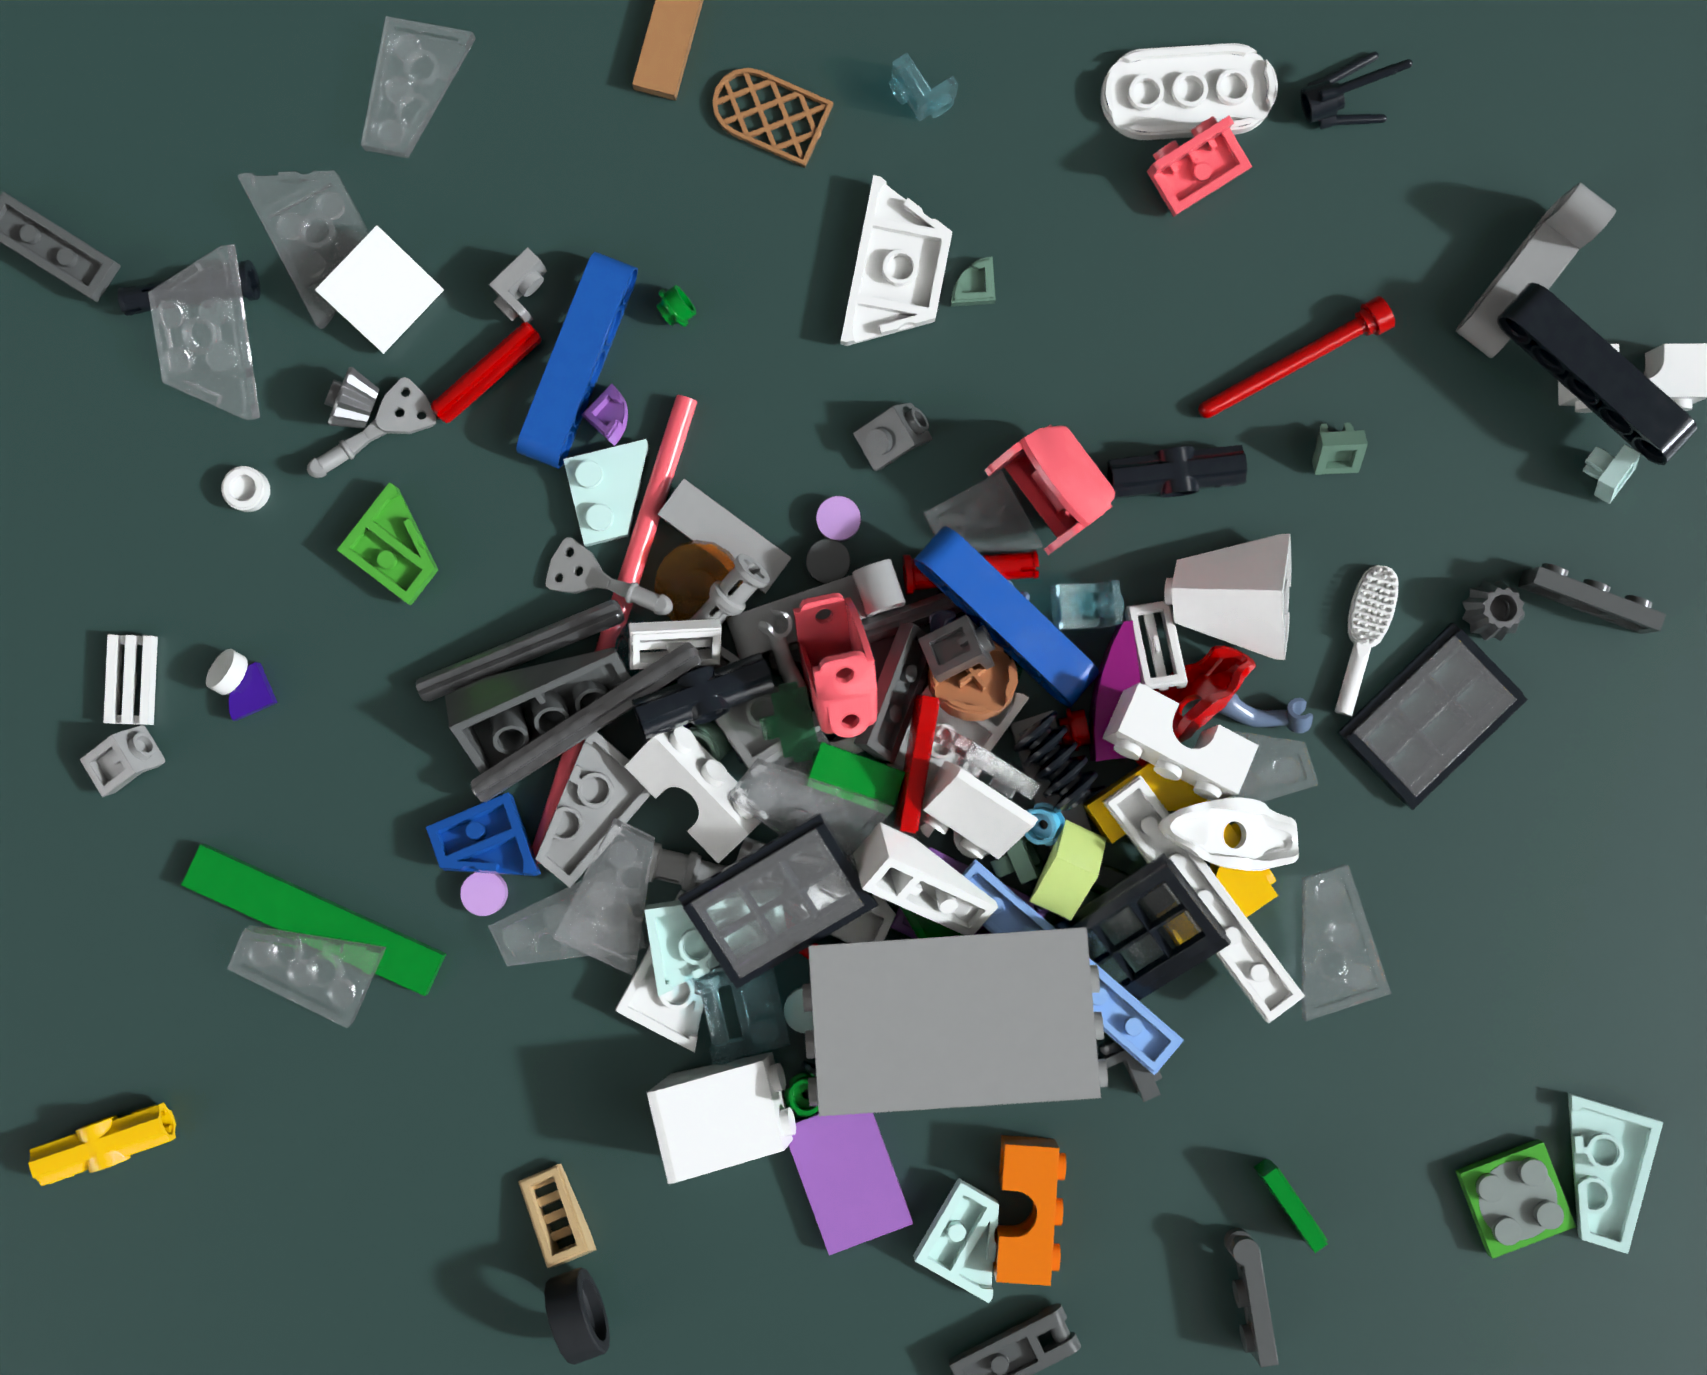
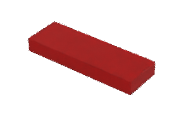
[893,694,940,834]

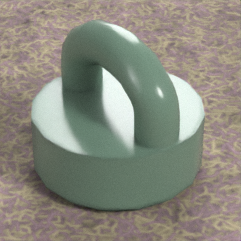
[688,720,732,761]

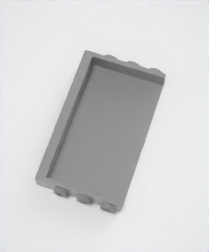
[802,927,1108,1116]

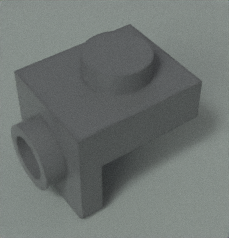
[853,402,932,471]
[1097,1039,1162,1102]

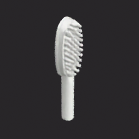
[1334,565,1398,716]

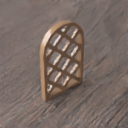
[712,68,834,168]

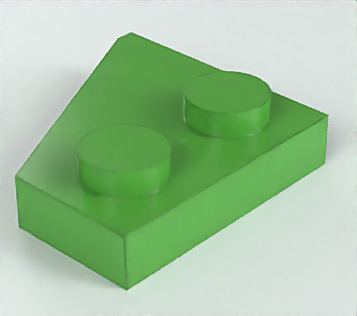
[337,482,438,605]

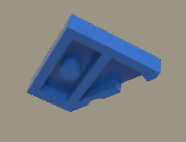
[426,792,541,876]

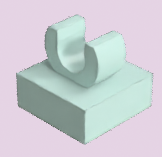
[1583,444,1641,504]

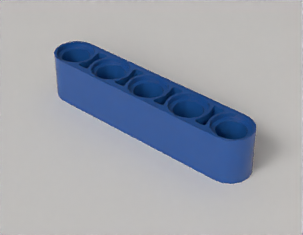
[516,252,638,469]
[913,526,1100,707]

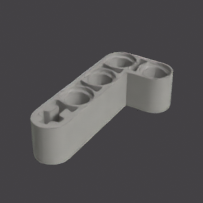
[1455,182,1616,358]
[726,559,906,659]

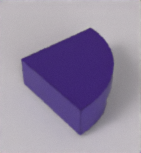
[229,662,278,721]

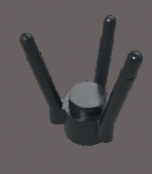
[1300,52,1413,130]

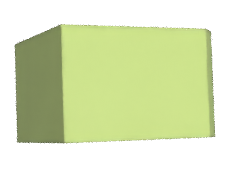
[1029,819,1107,921]

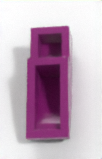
[1089,620,1141,761]

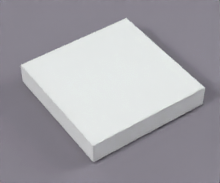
[315,225,444,354]

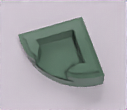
[951,256,996,307]

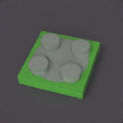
[1455,1139,1576,1259]

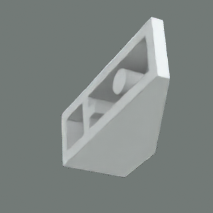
[853,822,998,935]

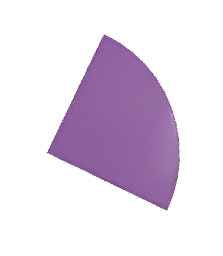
[582,383,628,446]

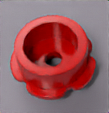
[1059,708,1091,751]

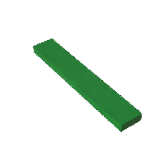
[181,844,446,996]

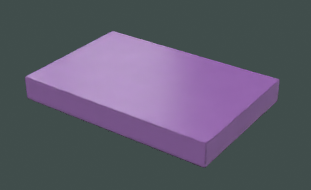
[789,1112,913,1255]

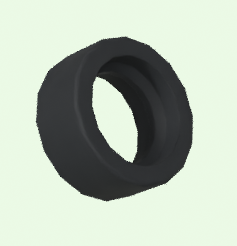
[544,1267,610,1365]

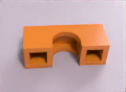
[993,1135,1066,1286]

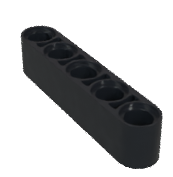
[1497,282,1697,465]

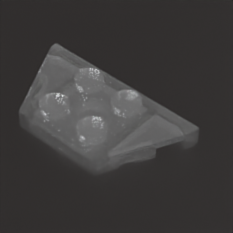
[238,170,369,329]
[148,244,260,420]

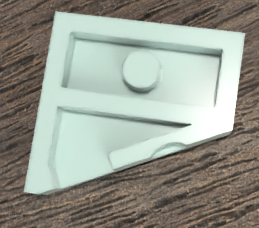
[563,439,649,547]
[913,1178,999,1303]

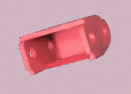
[984,425,1115,555]
[793,593,877,738]

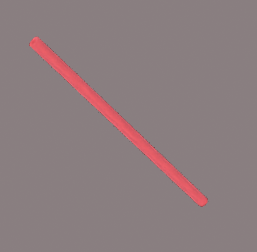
[532,395,697,864]

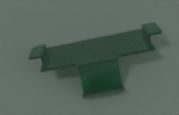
[759,681,820,763]

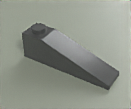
[445,647,631,774]

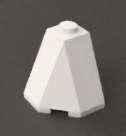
[1164,534,1292,660]

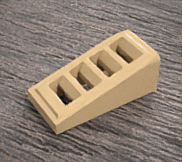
[518,1164,597,1268]

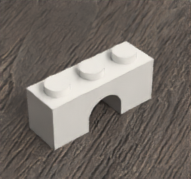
[1558,343,1707,413]
[1103,682,1259,801]
[624,726,769,863]

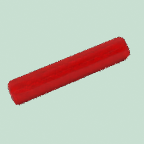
[431,322,542,423]

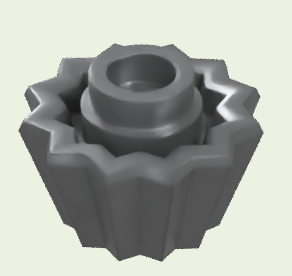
[324,367,380,428]
[1462,580,1525,641]

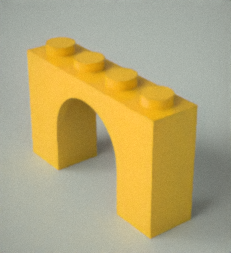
[1083,762,1278,946]

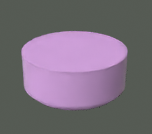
[816,496,861,542]
[461,873,508,916]

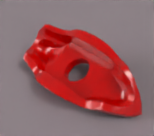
[1135,646,1256,766]

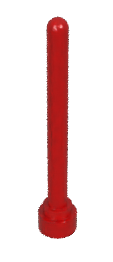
[1198,296,1395,419]

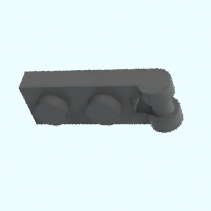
[1224,1228,1279,1367]
[948,1303,1081,1375]

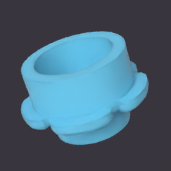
[1025,802,1065,846]

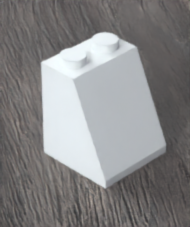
[647,1052,796,1184]

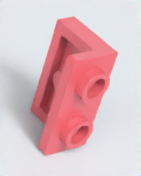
[1146,115,1252,217]

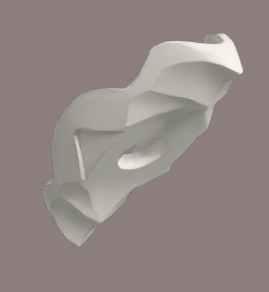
[1157,798,1299,871]

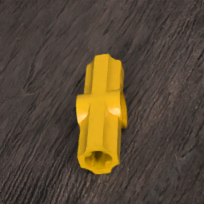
[28,1102,176,1186]

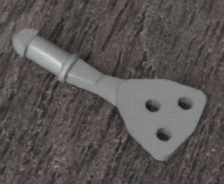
[307,377,437,478]
[545,537,673,615]

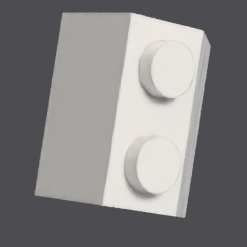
[922,760,1038,859]

